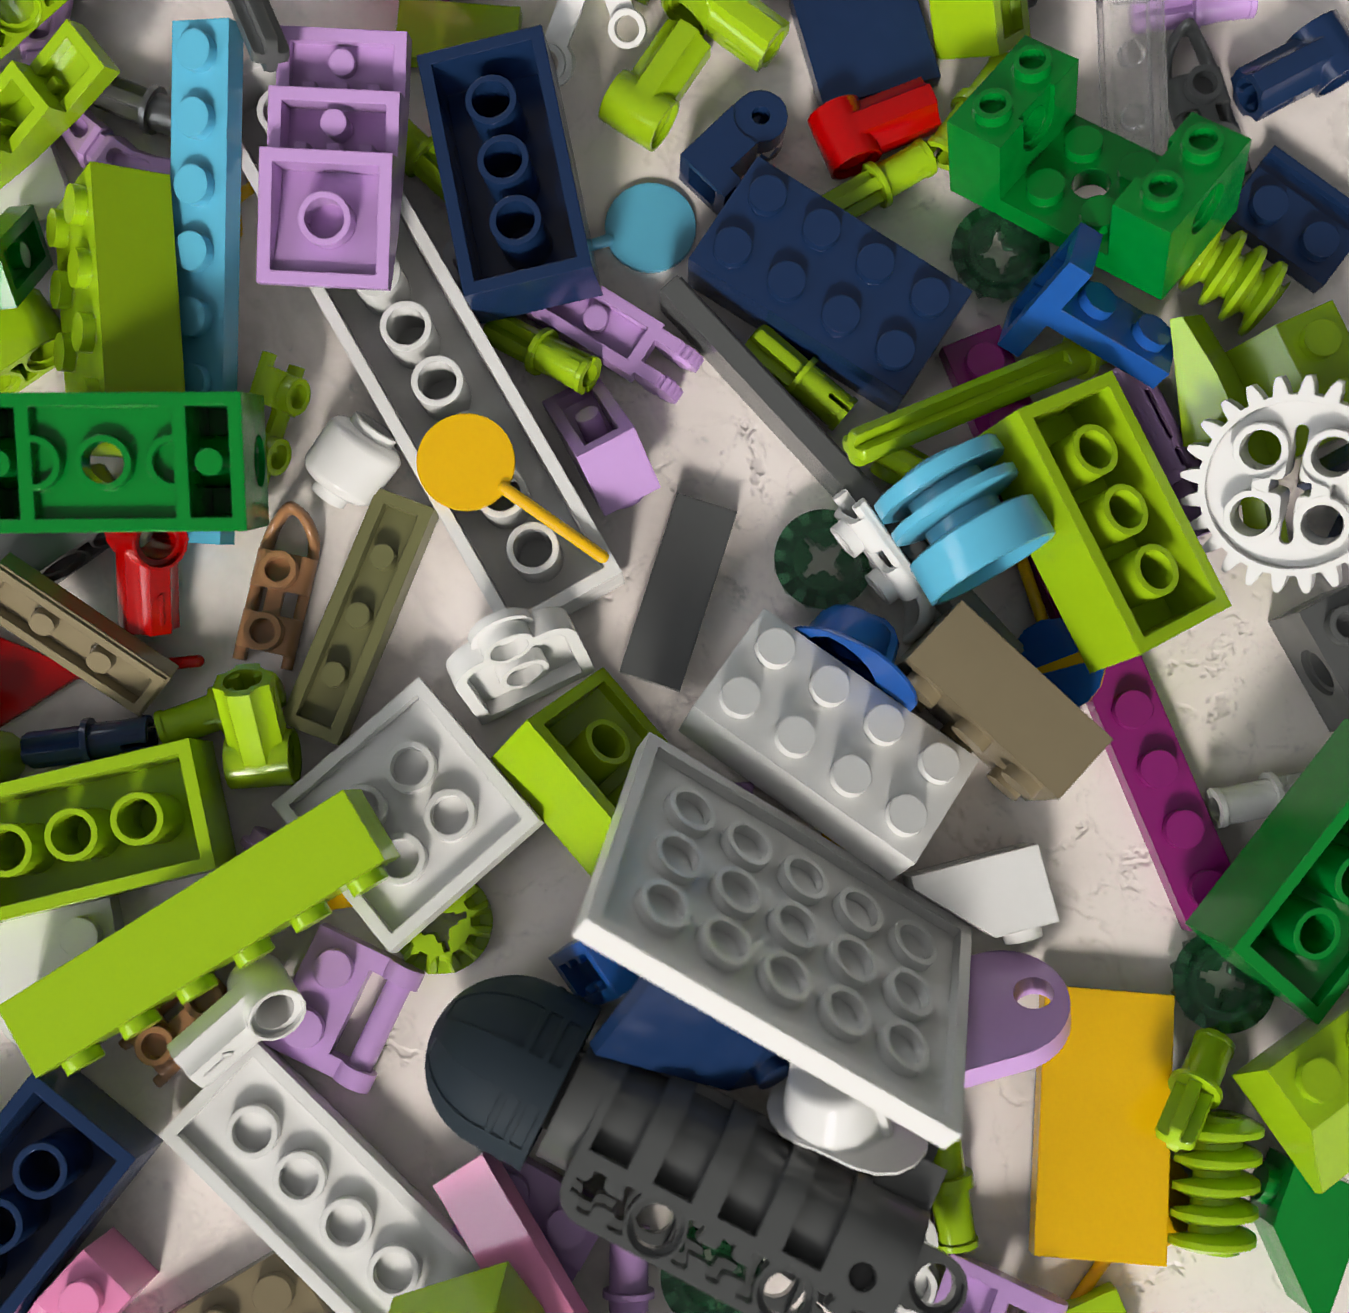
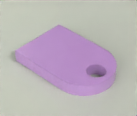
[964,950,1071,1089]

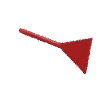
[0,637,205,728]

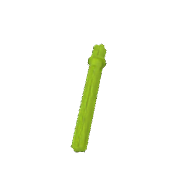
[842,337,1109,467]

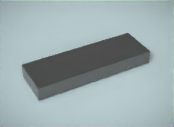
[619,493,737,692]

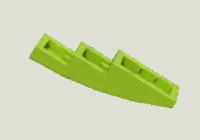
[0,19,121,189]
[1170,315,1289,543]

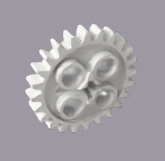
[1180,374,1349,593]

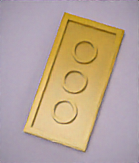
[1028,986,1175,1267]

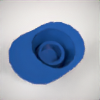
[793,604,918,712]

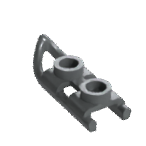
[1159,18,1252,176]

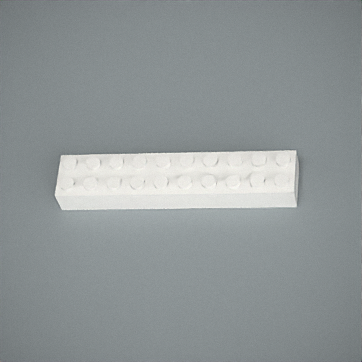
[241,58,625,615]

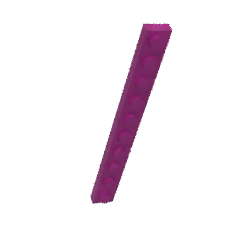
[938,324,1231,931]

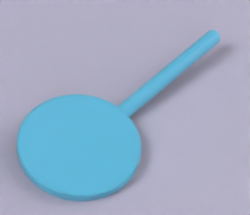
[591,183,696,273]

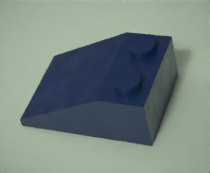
[589,976,790,1091]

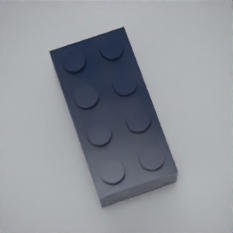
[416,24,603,324]
[688,156,973,414]
[0,1067,163,1313]

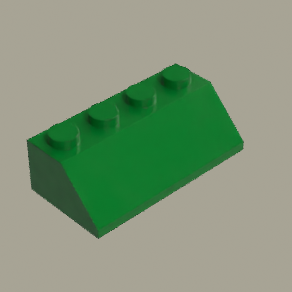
[1185,718,1349,1025]

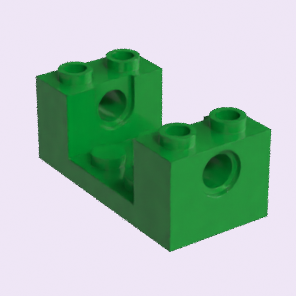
[947,35,1252,300]
[0,392,269,533]

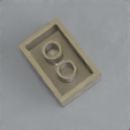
[894,600,1113,801]

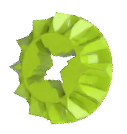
[399,884,493,974]

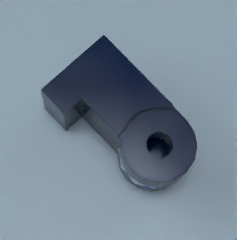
[679,90,788,215]

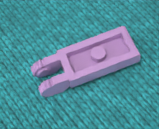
[527,285,704,405]

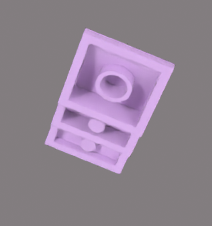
[256,25,412,291]

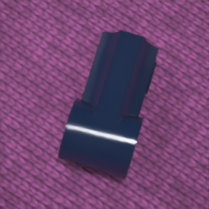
[1230,10,1349,122]

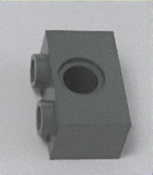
[1268,585,1349,732]

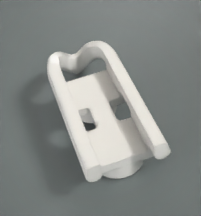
[830,489,935,645]

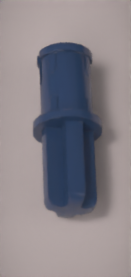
[20,715,158,769]

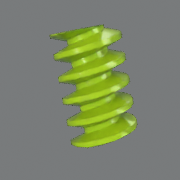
[1177,224,1291,337]
[1167,1108,1265,1258]

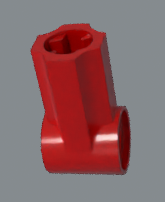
[807,77,941,180]
[104,532,189,637]

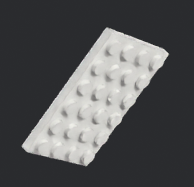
[571,732,972,1149]

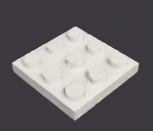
[271,677,544,953]

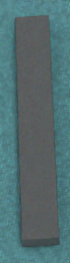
[660,275,1025,654]

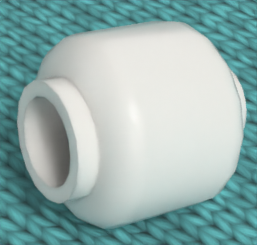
[305,411,401,509]

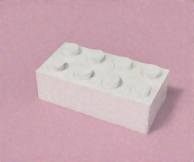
[678,608,980,881]

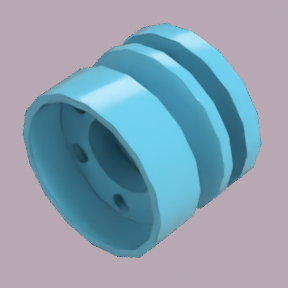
[874,434,1056,606]

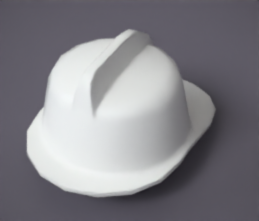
[766,1061,928,1175]

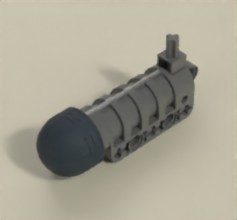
[425,975,968,1313]

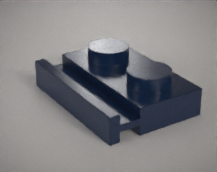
[1224,145,1349,294]

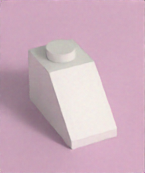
[902,842,1060,945]

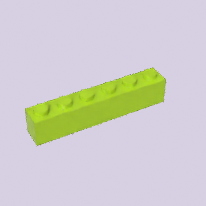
[0,789,401,1078]

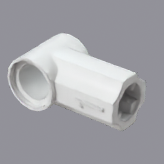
[166,954,306,1089]

